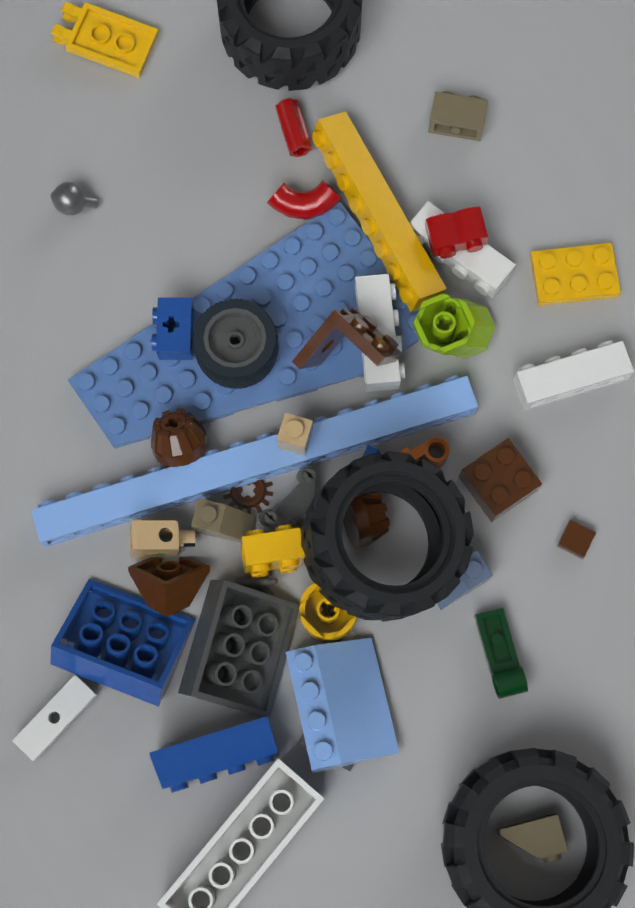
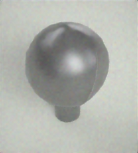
[50,182,98,215]

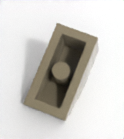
[191,498,256,543]
[496,814,568,863]

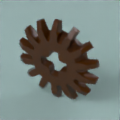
[223,479,273,514]

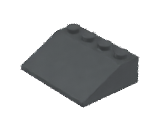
[178,580,299,718]

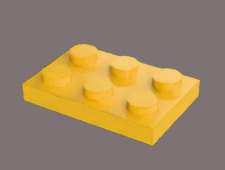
[530,243,621,306]

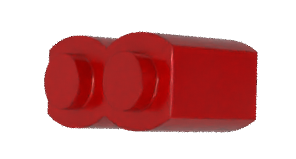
[425,207,488,259]

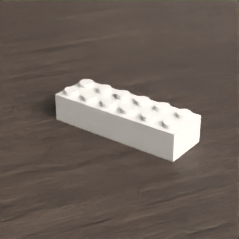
[157,758,325,908]

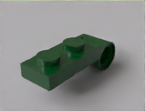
[474,608,528,699]

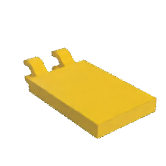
[51,2,159,78]

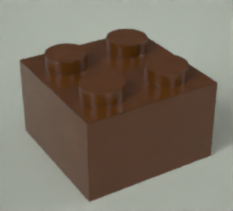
[459,438,542,522]

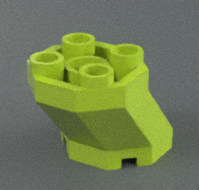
[413,293,496,359]

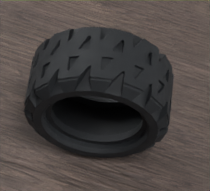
[217,0,362,91]
[301,452,474,622]

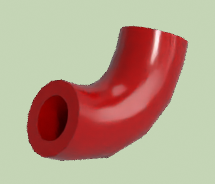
[267,180,342,220]

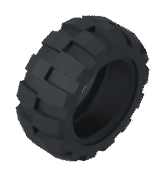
[441,748,634,908]

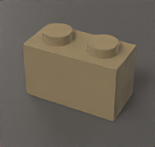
[428,91,488,141]

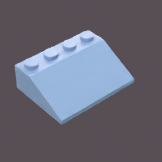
[286,638,400,773]

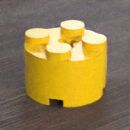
[299,583,357,643]

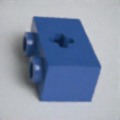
[151,298,194,360]

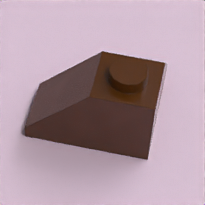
[128,557,210,617]

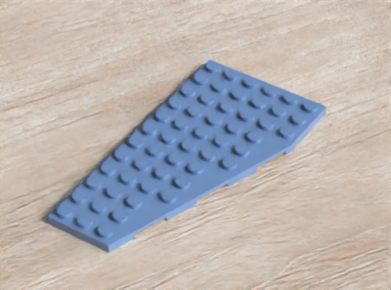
[68,202,419,449]

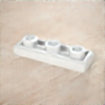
[12,675,97,762]

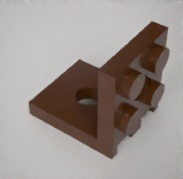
[292,307,403,369]

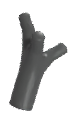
[235,571,278,596]

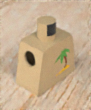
[130,520,195,559]

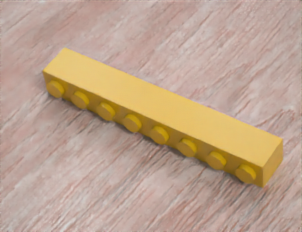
[312,111,447,312]

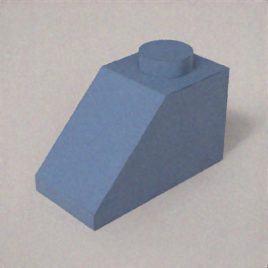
[437,551,493,610]

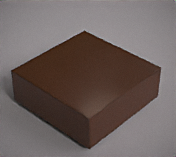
[557,520,596,559]

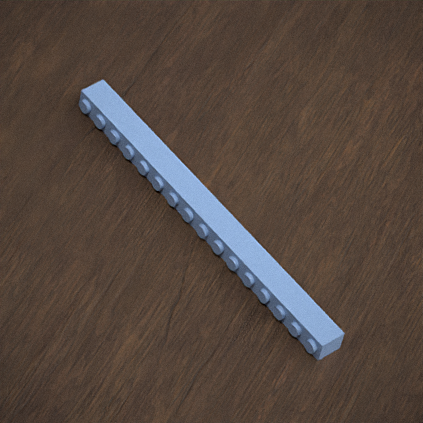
[31,375,478,547]

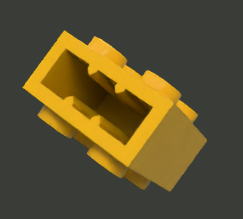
[240,525,305,578]

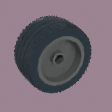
[193,298,279,389]

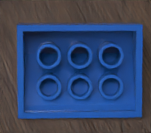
[50,579,195,707]

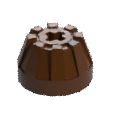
[151,408,208,467]
[343,492,390,549]

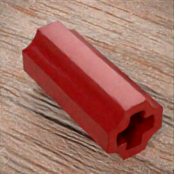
[275,98,312,158]

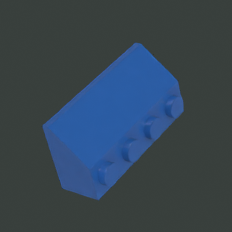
[149,716,279,793]

